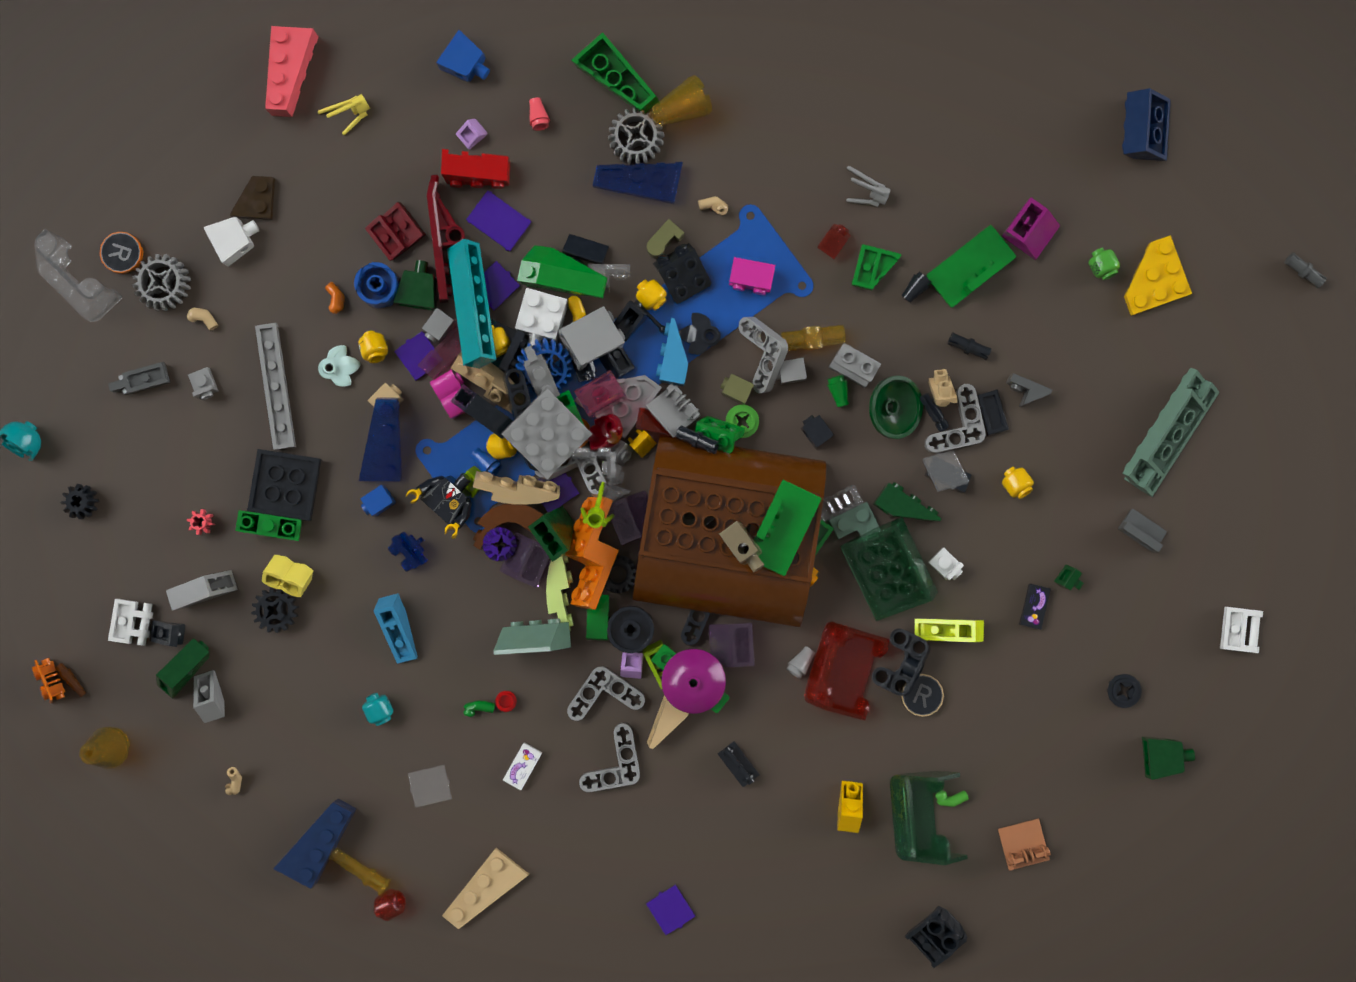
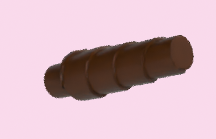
[55,663,86,697]

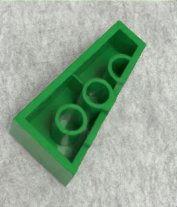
[571,32,659,113]

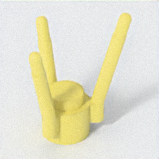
[318,94,370,135]

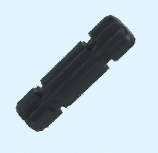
[920,393,949,431]

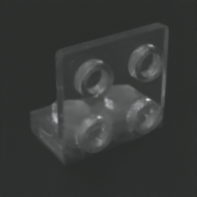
[572,448,615,480]

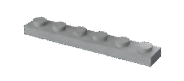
[255,323,296,450]

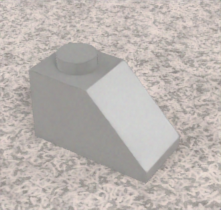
[193,670,225,723]

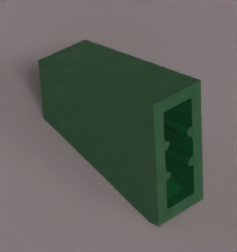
[528,506,575,562]
[156,638,209,699]

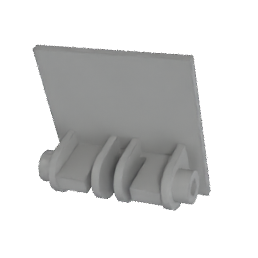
[645,383,701,437]

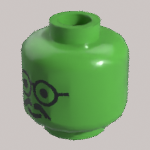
[1088,247,1120,280]

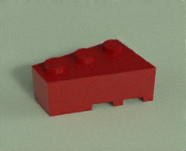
[441,149,510,189]

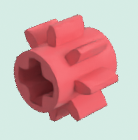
[186,509,215,535]

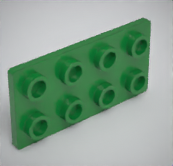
[926,225,1016,308]
[754,480,821,576]

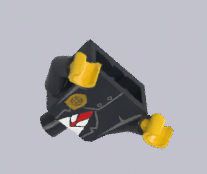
[405,472,472,539]

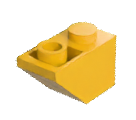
[837,781,863,833]

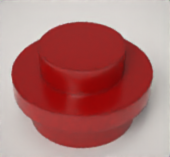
[495,690,517,712]

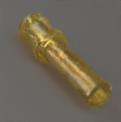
[329,847,391,896]

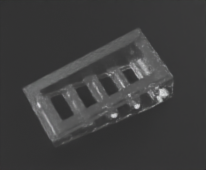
[821,484,864,522]

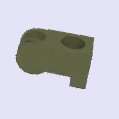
[647,219,684,259]

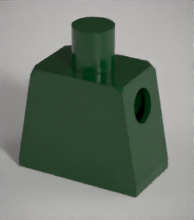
[394,260,437,311]
[1142,736,1195,780]

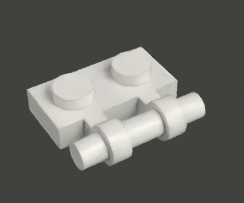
[108,599,153,646]

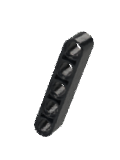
[503,368,538,471]

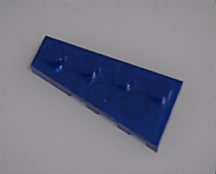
[593,162,683,204]
[359,397,402,481]

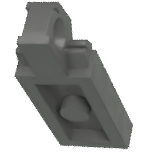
[108,362,170,395]

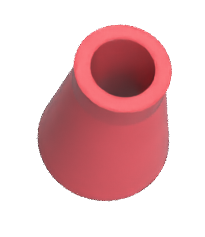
[529,97,550,131]

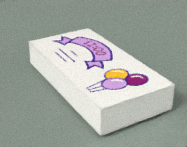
[503,742,542,790]

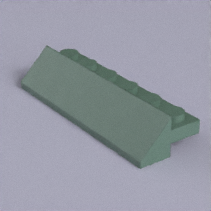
[1122,367,1219,497]

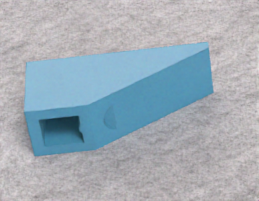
[656,318,688,387]

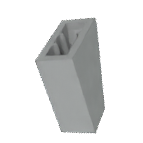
[166,570,238,611]

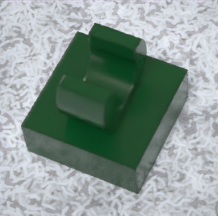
[1054,565,1084,590]

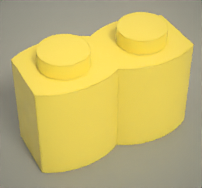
[262,555,313,597]

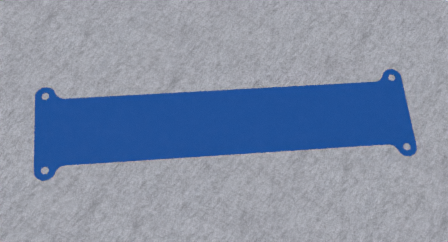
[416,204,813,533]

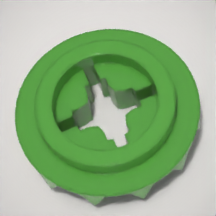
[726,405,759,438]

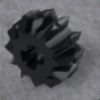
[60,484,100,520]

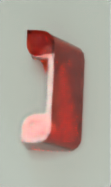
[804,622,890,721]

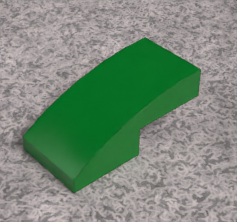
[586,595,609,640]

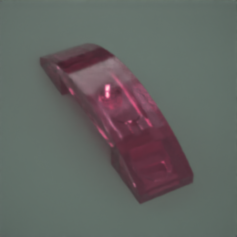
[418,324,461,380]

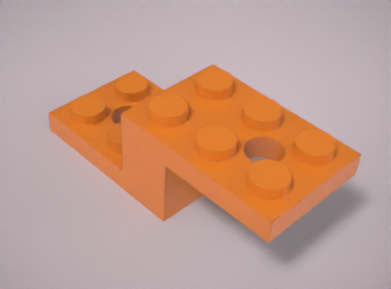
[565,497,619,610]

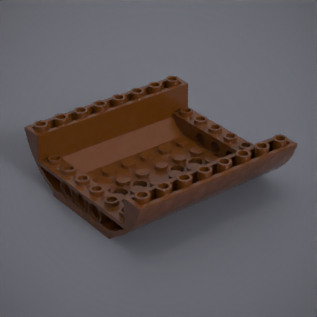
[633,434,826,627]

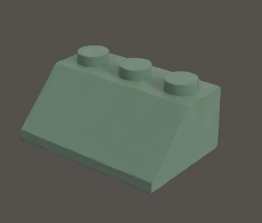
[494,618,571,655]

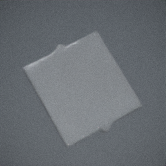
[923,450,969,492]
[408,765,452,808]

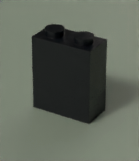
[451,384,513,439]

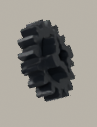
[251,587,299,633]

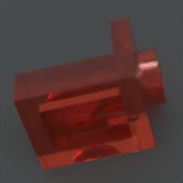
[817,224,851,259]

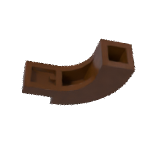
[473,504,544,550]

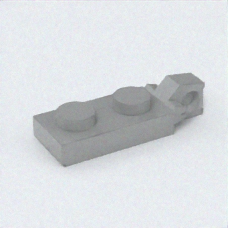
[524,345,560,397]

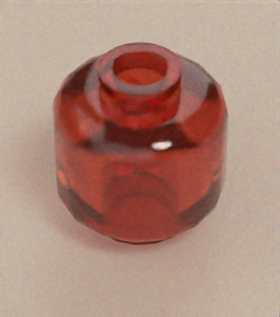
[374,889,406,921]

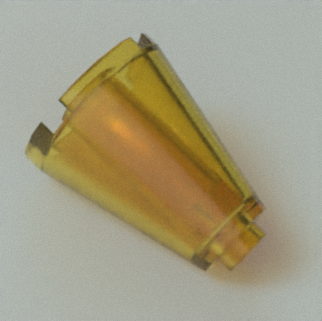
[651,75,712,126]
[79,727,130,769]

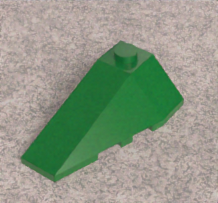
[517,245,607,298]

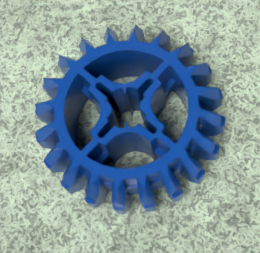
[515,338,573,393]

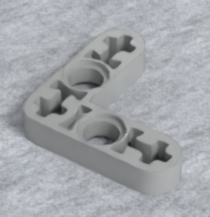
[739,317,788,393]
[924,384,986,453]
[535,443,609,497]
[567,666,645,721]
[579,723,640,792]

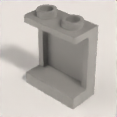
[558,306,625,370]
[829,343,881,388]

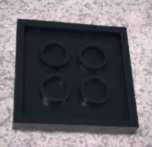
[247,449,322,521]

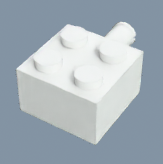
[515,288,568,347]

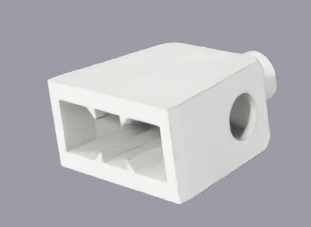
[204,217,260,266]

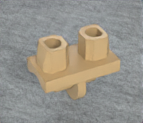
[929,369,957,407]

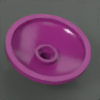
[661,649,726,714]

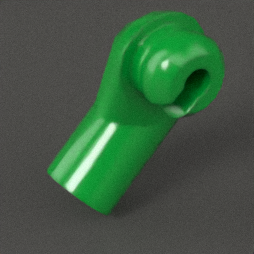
[463,700,495,717]

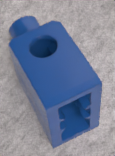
[436,30,490,82]

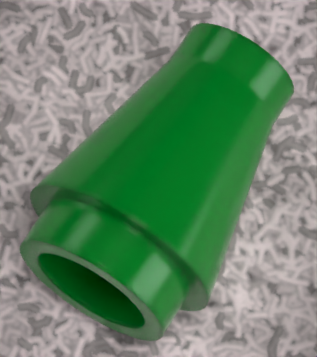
[827,375,849,407]

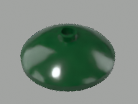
[869,375,923,439]

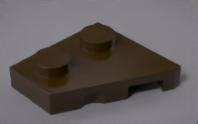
[230,176,275,220]

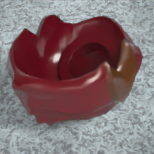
[588,414,623,451]

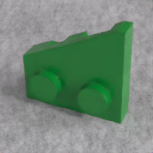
[851,244,901,291]

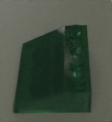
[840,517,938,621]

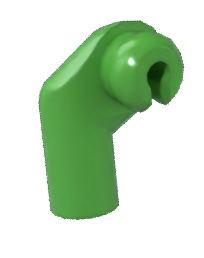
[935,790,969,807]

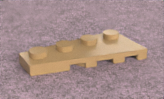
[442,848,529,929]

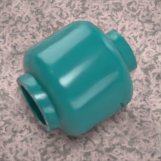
[362,693,394,726]

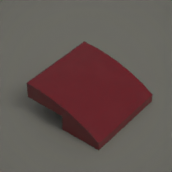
[365,202,426,261]

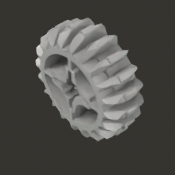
[608,107,664,165]
[132,254,191,311]

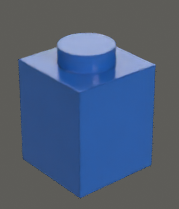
[360,485,396,517]

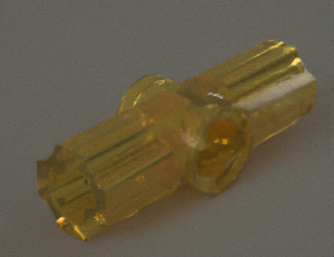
[781,325,846,350]

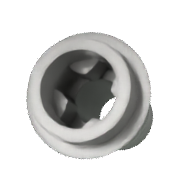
[786,646,815,679]

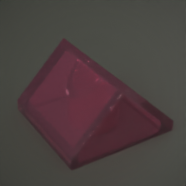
[574,370,627,420]

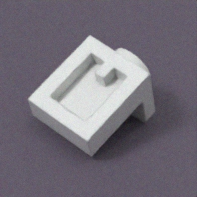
[928,547,964,580]

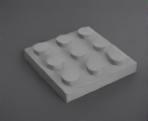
[501,388,592,479]

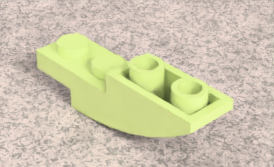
[546,553,574,631]

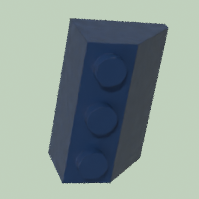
[1122,88,1171,161]

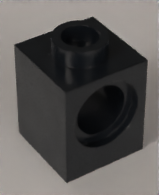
[801,415,834,449]

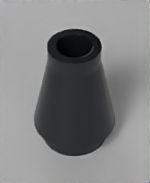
[901,271,932,303]

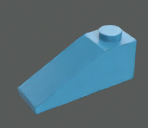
[374,593,418,664]

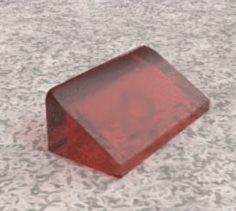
[636,407,669,434]

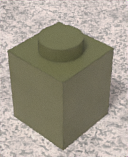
[720,373,754,405]

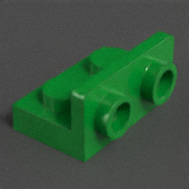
[695,416,745,453]

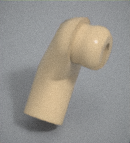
[225,767,242,795]

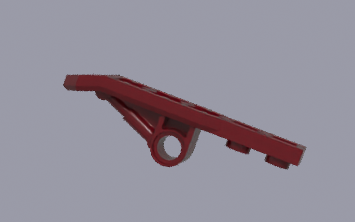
[427,175,465,303]

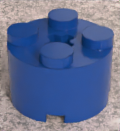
[354,262,400,308]

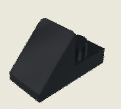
[150,620,185,647]

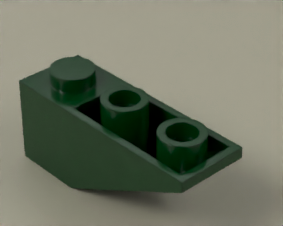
[873,482,942,522]

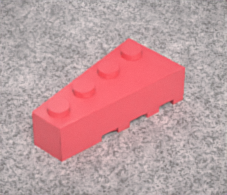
[265,26,319,117]

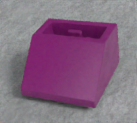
[1002,197,1060,260]

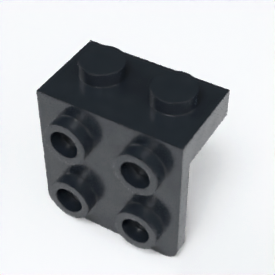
[653,243,711,304]
[491,319,528,372]

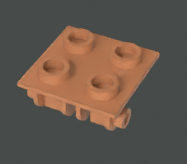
[998,818,1051,871]

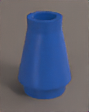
[470,448,502,476]

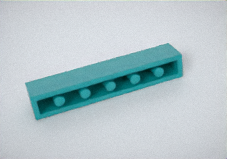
[447,239,496,369]

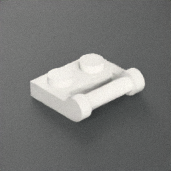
[1220,607,1263,653]

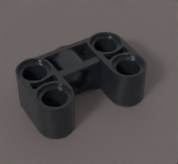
[872,628,931,696]

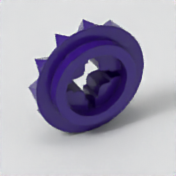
[483,527,517,561]

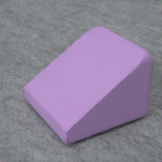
[456,119,488,149]
[620,652,643,679]

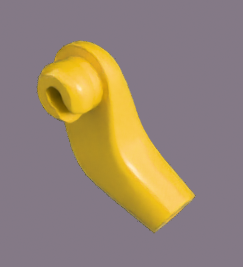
[567,296,586,322]

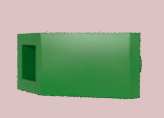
[235,510,302,541]

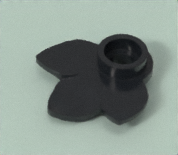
[679,313,720,355]

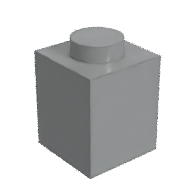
[422,308,456,343]
[776,358,807,385]

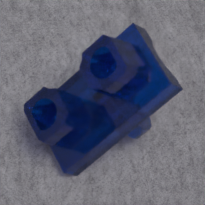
[388,532,428,572]

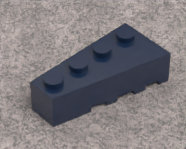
[273,799,357,889]

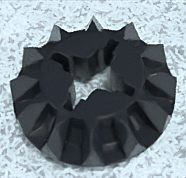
[1107,674,1142,708]

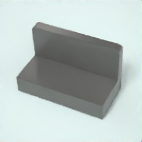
[1118,509,1167,553]

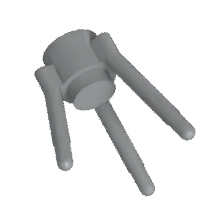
[846,166,890,207]

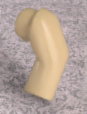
[698,196,728,216]
[187,307,218,331]

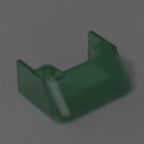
[890,771,968,865]

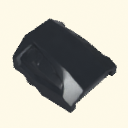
[905,906,968,968]

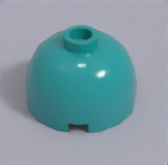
[0,421,41,461]

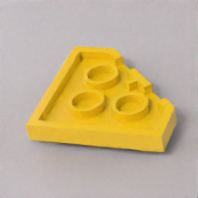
[1124,235,1192,316]

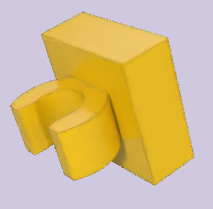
[628,429,657,458]

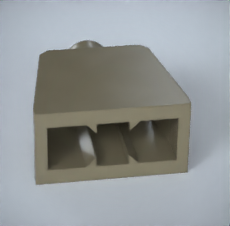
[719,521,764,572]

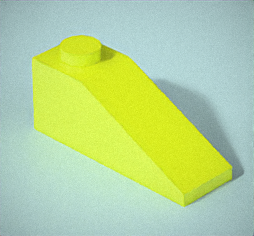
[915,619,984,642]

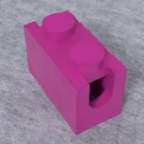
[729,257,775,295]

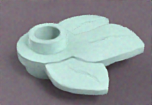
[318,345,361,387]

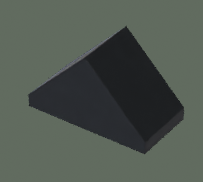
[614,300,647,342]

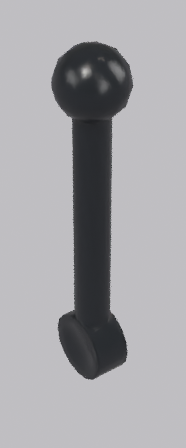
[634,300,666,333]

